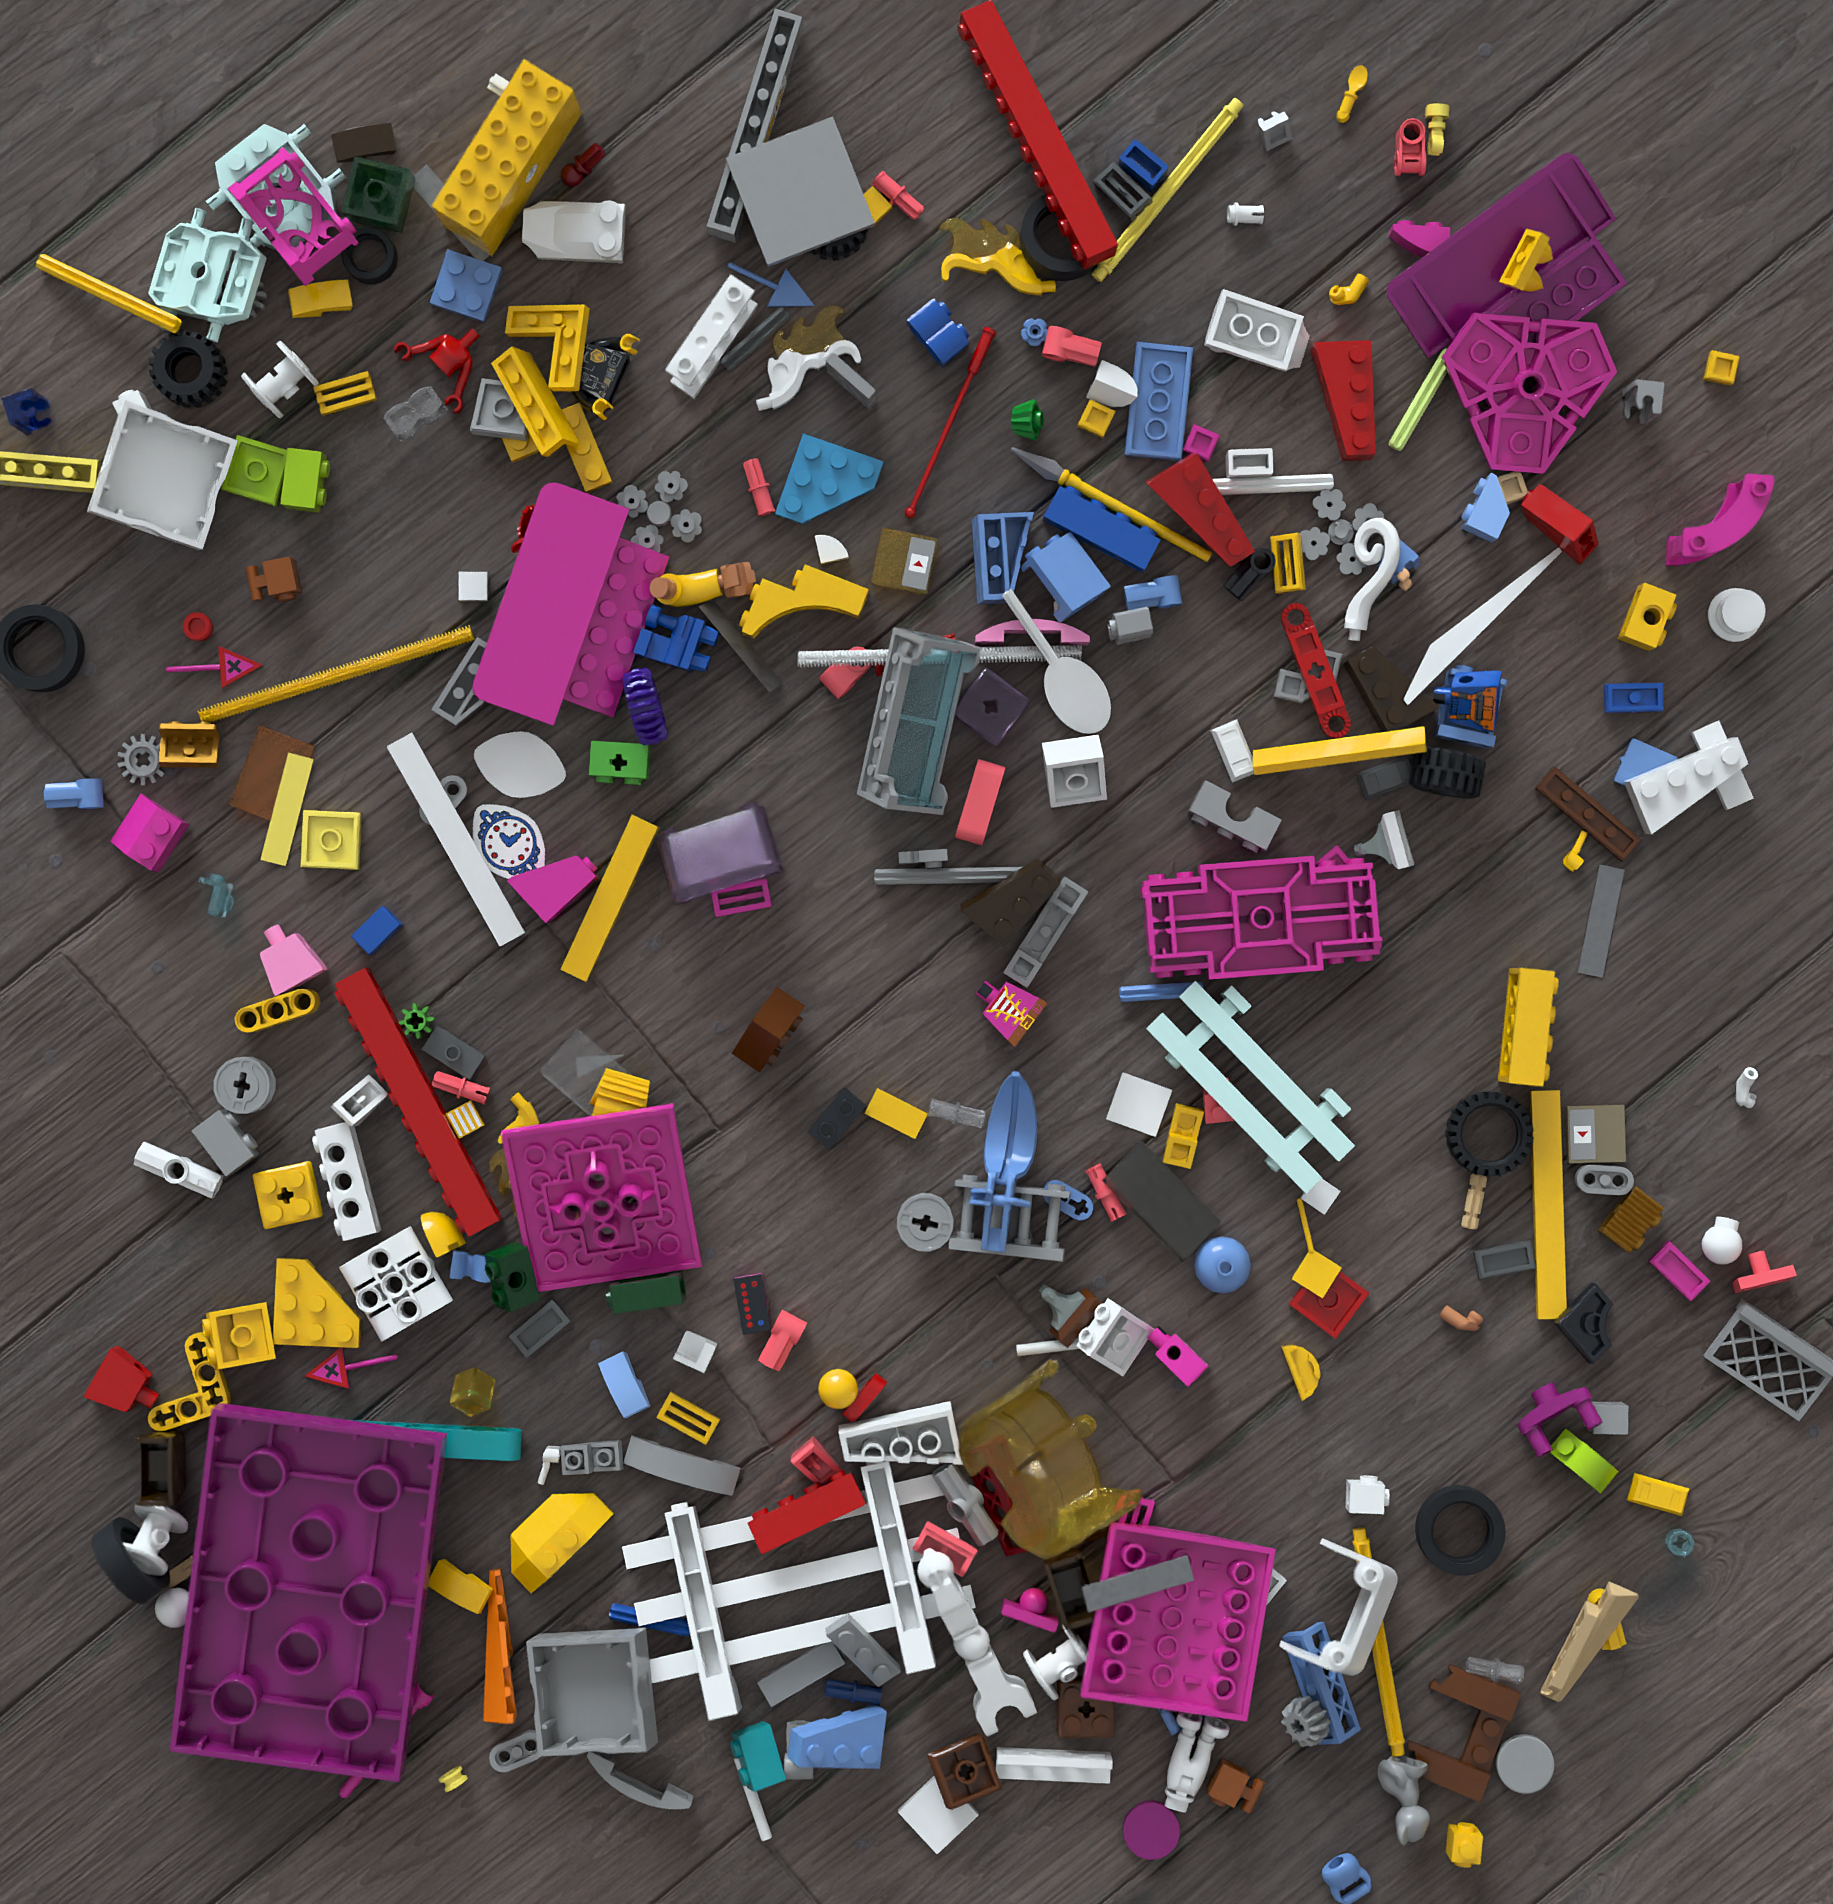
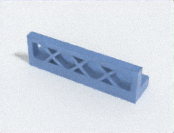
[1282,1622,1361,1745]

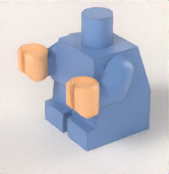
[1378,540,1421,591]

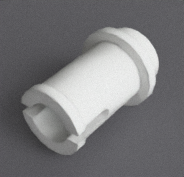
[1227,202,1264,226]

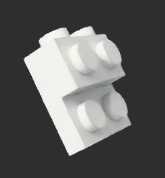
[1076,1299,1155,1376]

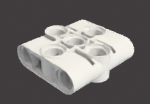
[339,1226,453,1342]

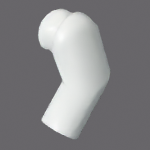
[1736,1067,1758,1108]

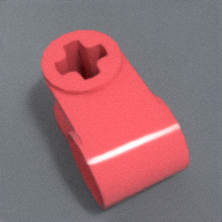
[1394,118,1426,176]
[819,646,871,699]

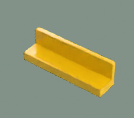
[491,346,580,457]

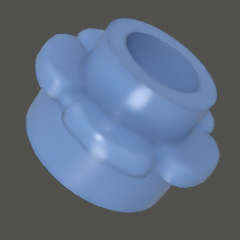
[1021,318,1048,346]

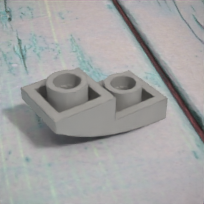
[560,1440,624,1475]

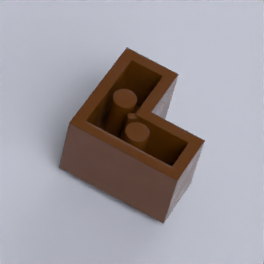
[731,987,805,1072]

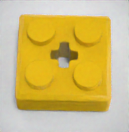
[253,1161,323,1229]

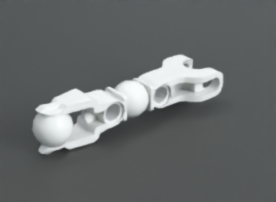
[917,1548,1037,1736]

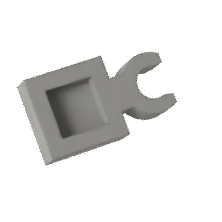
[898,849,948,868]

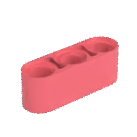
[955,759,1006,846]

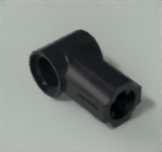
[1223,548,1276,602]

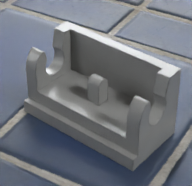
[1622,379,1665,425]

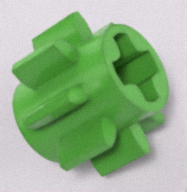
[398,1003,436,1039]

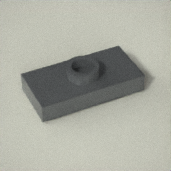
[422,1025,486,1080]

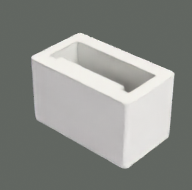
[1226,448,1273,478]

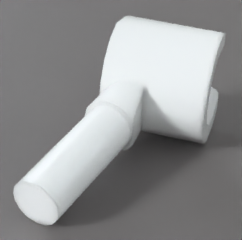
[537,1446,561,1485]

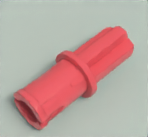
[872,171,924,220]
[743,458,775,517]
[432,1071,490,1105]

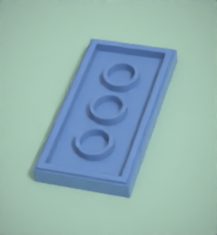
[1124,342,1193,462]

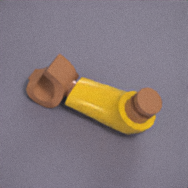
[650,562,756,607]

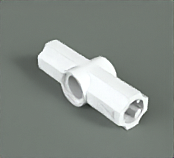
[133,1142,224,1199]

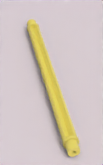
[1092,98,1244,282]

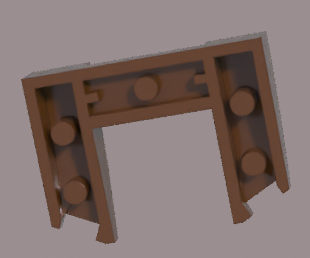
[1407,1664,1521,1802]

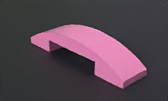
[975,619,1090,645]

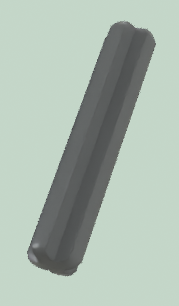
[720,307,790,372]

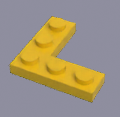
[505,305,590,391]
[502,403,613,493]

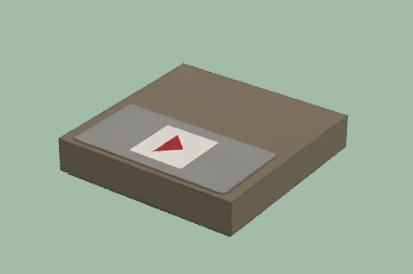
[1565,1105,1626,1163]

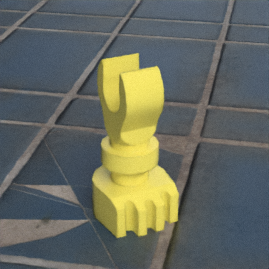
[1425,103,1450,156]

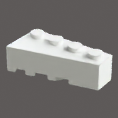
[1624,737,1748,835]
[839,1401,963,1465]

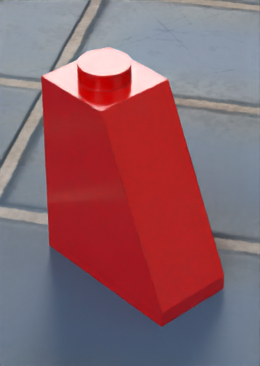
[1521,484,1599,565]

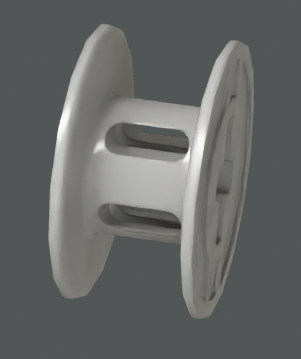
[214,1057,276,1114]
[897,1193,953,1252]

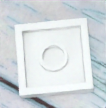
[898,1776,979,1854]

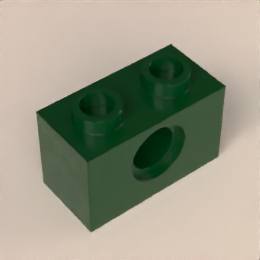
[484,1242,540,1312]

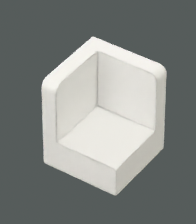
[673,1330,717,1373]

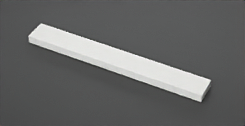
[386,733,525,946]

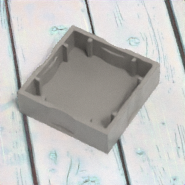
[526,1628,658,1756]

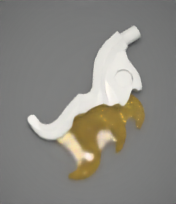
[756,305,861,411]

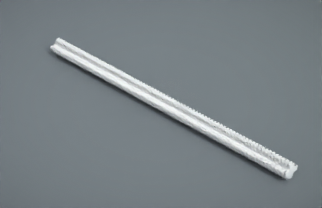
[797,645,1082,667]

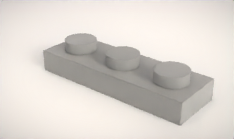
[825,1613,901,1687]

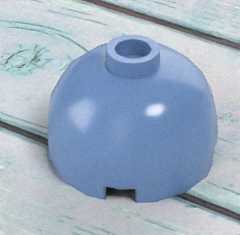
[1194,1236,1251,1294]

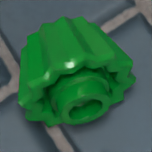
[1011,399,1044,440]

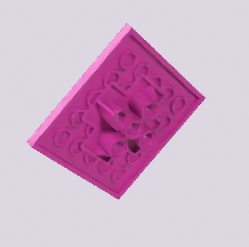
[501,1104,702,1292]

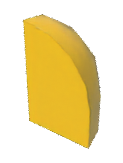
[421,1212,466,1258]

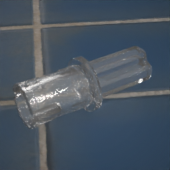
[928,1098,986,1128]
[1466,1657,1525,1685]

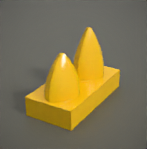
[1499,229,1553,292]

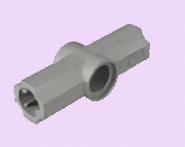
[932,1463,998,1546]

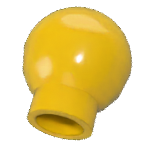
[818,1369,858,1409]

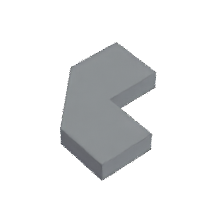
[1273,650,1342,704]

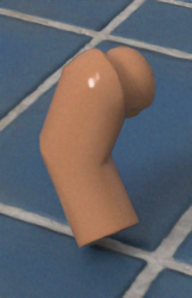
[1439,1305,1483,1331]

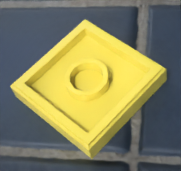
[301,810,362,870]

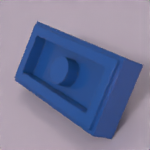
[1604,683,1664,713]

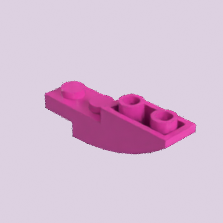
[1389,220,1450,258]

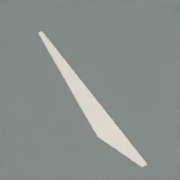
[1403,547,1562,705]

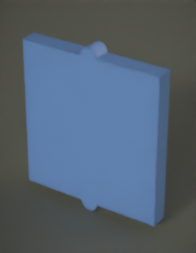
[1613,738,1678,786]

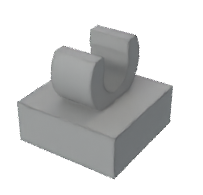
[1258,111,1292,151]

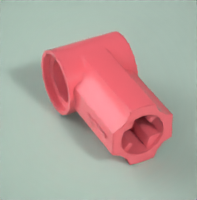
[1042,326,1102,367]
[758,1310,807,1371]

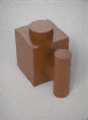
[246,556,303,602]
[1206,1757,1266,1814]

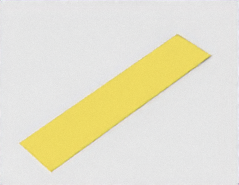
[260,753,314,866]

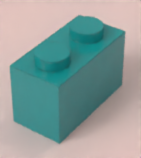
[730,1721,786,1792]

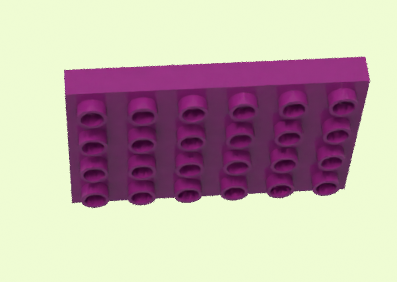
[169,1403,448,1782]

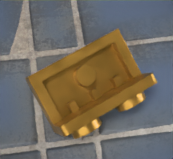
[159,721,221,768]

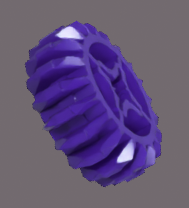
[622,668,668,746]

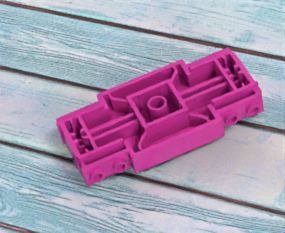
[1140,856,1382,980]

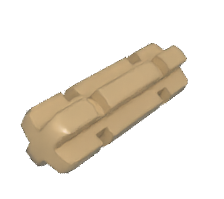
[1461,1173,1487,1230]

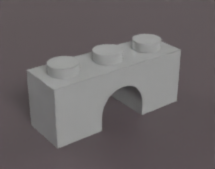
[1188,780,1281,853]

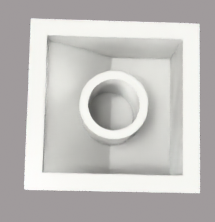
[1042,735,1107,808]

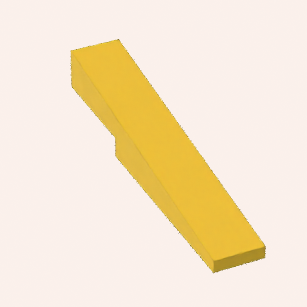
[560,815,660,982]

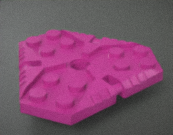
[1441,313,1617,474]

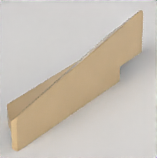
[1540,1582,1639,1702]

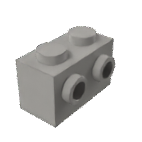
[191,1109,259,1176]

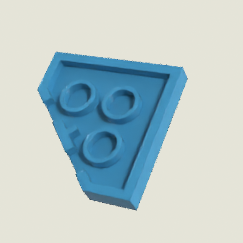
[775,434,884,525]

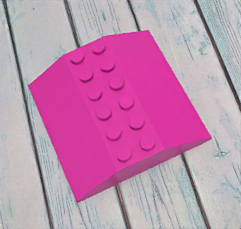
[1080,1522,1276,1722]

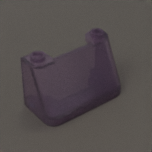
[655,802,785,906]

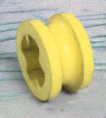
[438,1766,468,1792]

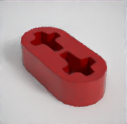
[841,1373,887,1423]

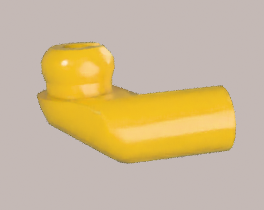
[1329,274,1369,305]

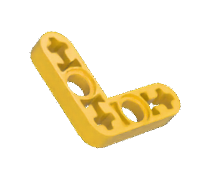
[148,1332,231,1431]

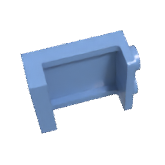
[1020,532,1111,623]
[1433,665,1507,749]

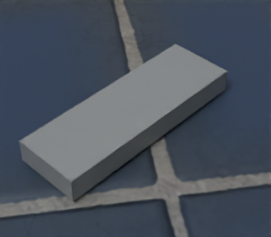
[757,1641,845,1707]

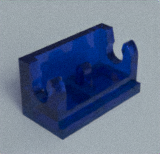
[2,388,52,436]

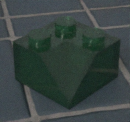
[341,156,416,233]

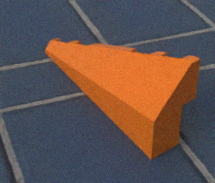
[483,1568,517,1724]

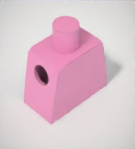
[260,924,328,996]

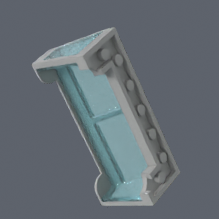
[857,627,981,815]

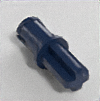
[825,1679,882,1706]

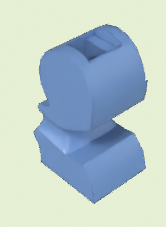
[450,1250,490,1283]

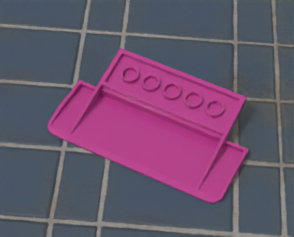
[473,482,669,725]

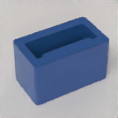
[1118,139,1168,192]
[351,906,404,955]

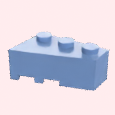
[972,512,1034,605]
[788,1704,887,1769]

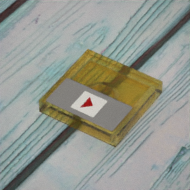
[871,527,938,595]

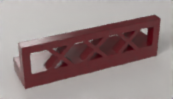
[961,1434,1047,1557]

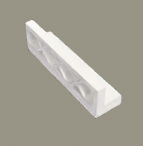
[996,1747,1113,1784]

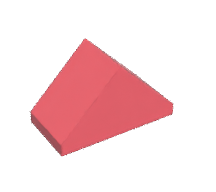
[790,1436,842,1487]

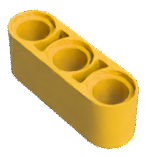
[235,989,320,1033]

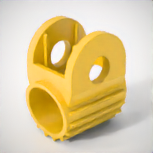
[589,1068,650,1116]

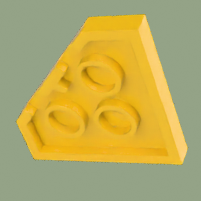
[273,1258,362,1348]

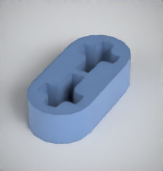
[1043,1180,1093,1220]

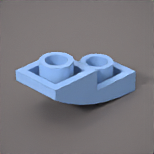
[598,1351,650,1418]

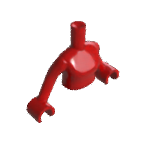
[394,328,480,414]

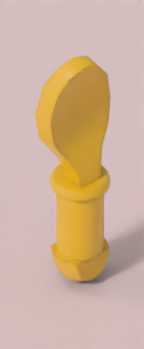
[1336,65,1368,123]

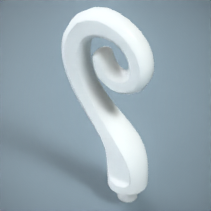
[1344,518,1400,641]

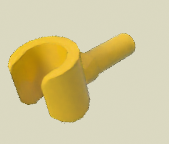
[1563,831,1588,872]

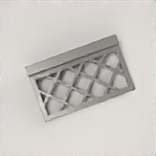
[1704,1298,1833,1421]

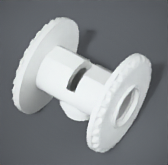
[241,341,319,418]
[123,1505,188,1576]
[1023,1625,1088,1700]

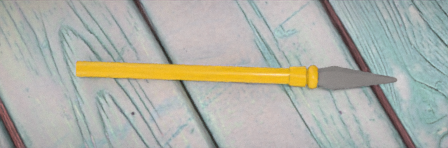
[1011,447,1212,562]

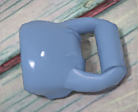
[1322,1853,1372,1904]

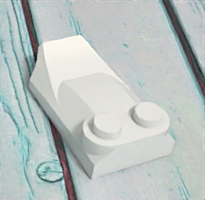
[522,200,626,263]
[1204,289,1310,372]

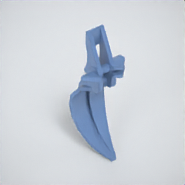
[969,1071,1037,1253]

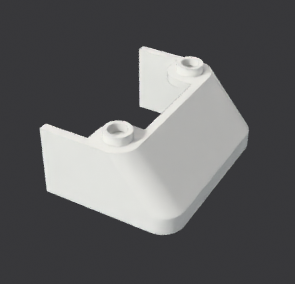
[1279,1538,1398,1676]

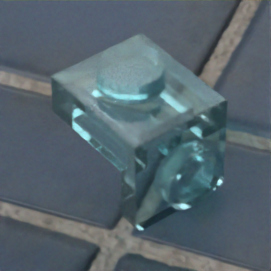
[198,873,234,917]

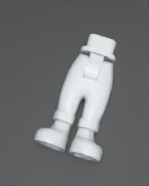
[1165,1712,1230,1812]

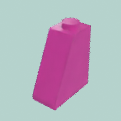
[507,855,599,923]

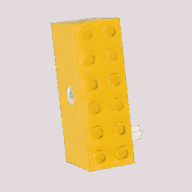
[432,59,582,256]

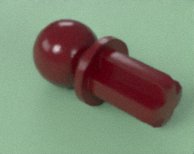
[561,143,605,187]

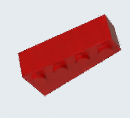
[1310,340,1376,461]
[1144,452,1255,567]

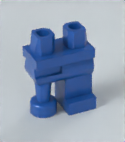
[633,604,720,673]

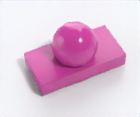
[1000,1588,1059,1633]

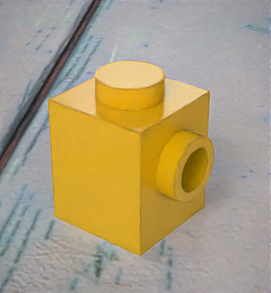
[1446,1822,1483,1868]

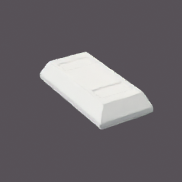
[1210,720,1254,783]

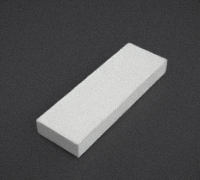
[1691,721,1754,810]

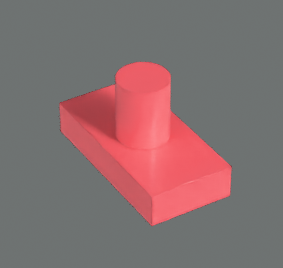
[1732,1251,1797,1294]

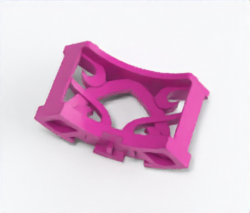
[228,147,359,286]
[1665,474,1774,566]

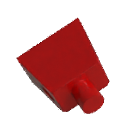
[83,1346,160,1412]

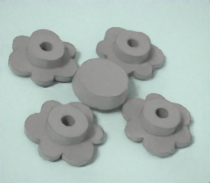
[617,471,702,553]
[1300,489,1384,575]

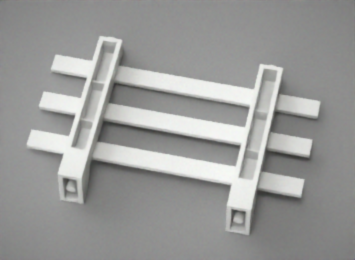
[622,1461,976,1720]

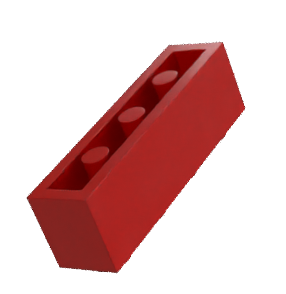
[747,1470,867,1555]

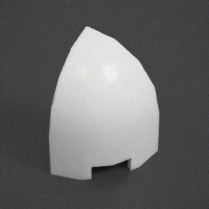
[1086,360,1138,407]

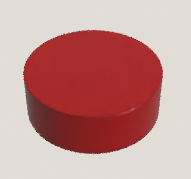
[183,612,213,642]

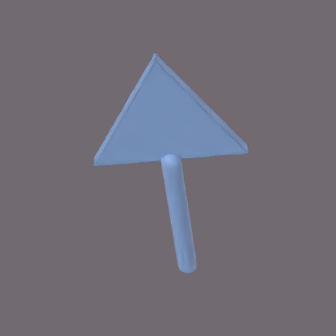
[728,262,815,307]

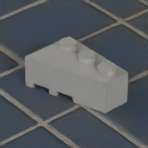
[431,637,487,725]

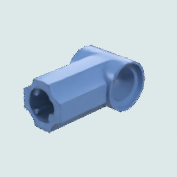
[1124,575,1183,611]
[44,779,104,809]

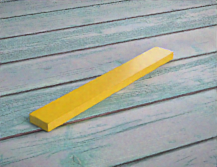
[1529,1090,1567,1319]

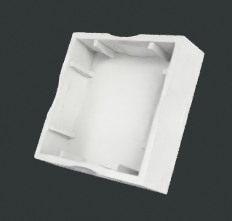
[87,400,237,550]

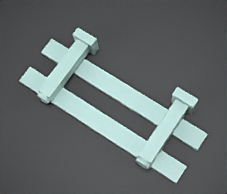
[1146,981,1355,1194]

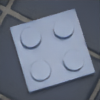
[429,249,503,323]

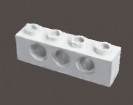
[313,1122,381,1241]

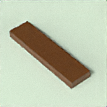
[1535,766,1641,862]

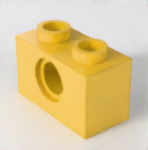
[1618,582,1677,651]

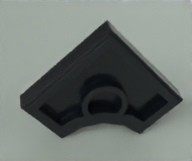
[1553,1283,1613,1364]

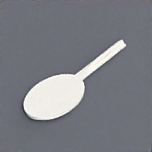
[1002,589,1111,734]

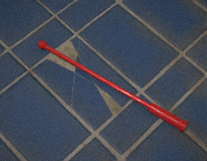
[905,327,997,519]

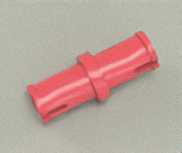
[1085,1163,1127,1222]

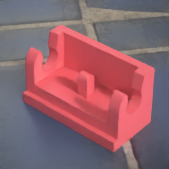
[913,1521,978,1577]

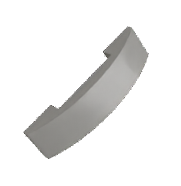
[1003,876,1089,988]
[623,1435,741,1496]
[587,1751,693,1809]

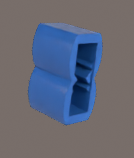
[906,299,970,368]

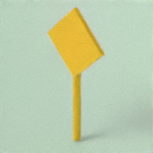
[1292,1198,1342,1298]

